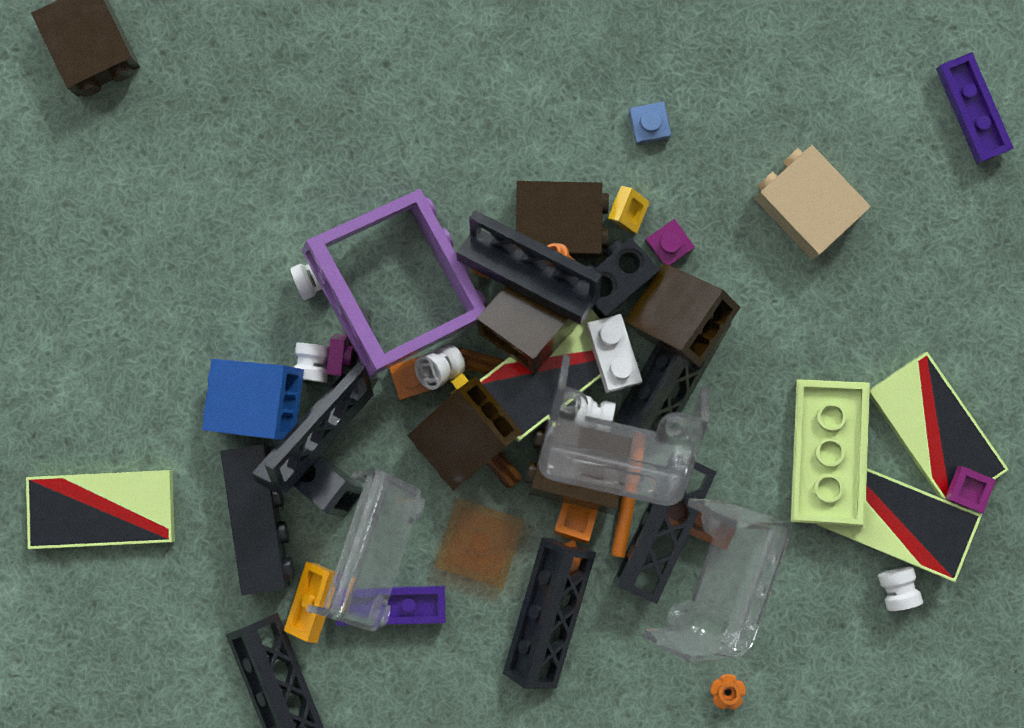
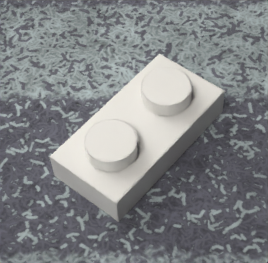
[585,314,643,393]

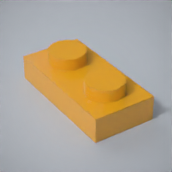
[284,562,339,643]

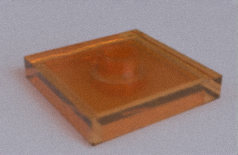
[435,498,525,588]

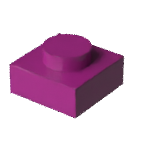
[645,219,695,265]
[326,334,353,376]
[945,466,996,514]

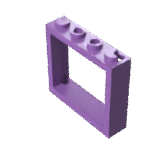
[302,189,487,377]

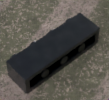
[220,444,294,596]

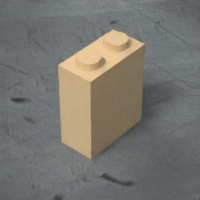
[754,145,871,259]

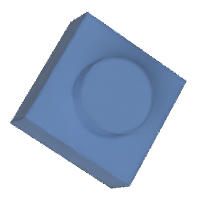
[629,101,671,145]

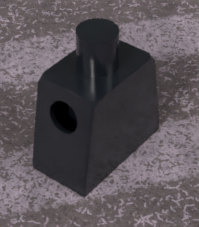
[293,455,366,518]

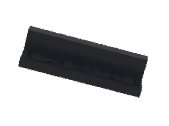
[456,210,602,325]
[615,323,732,446]
[252,363,374,496]
[613,452,717,604]
[502,537,596,689]
[225,613,324,728]

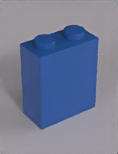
[202,359,304,440]

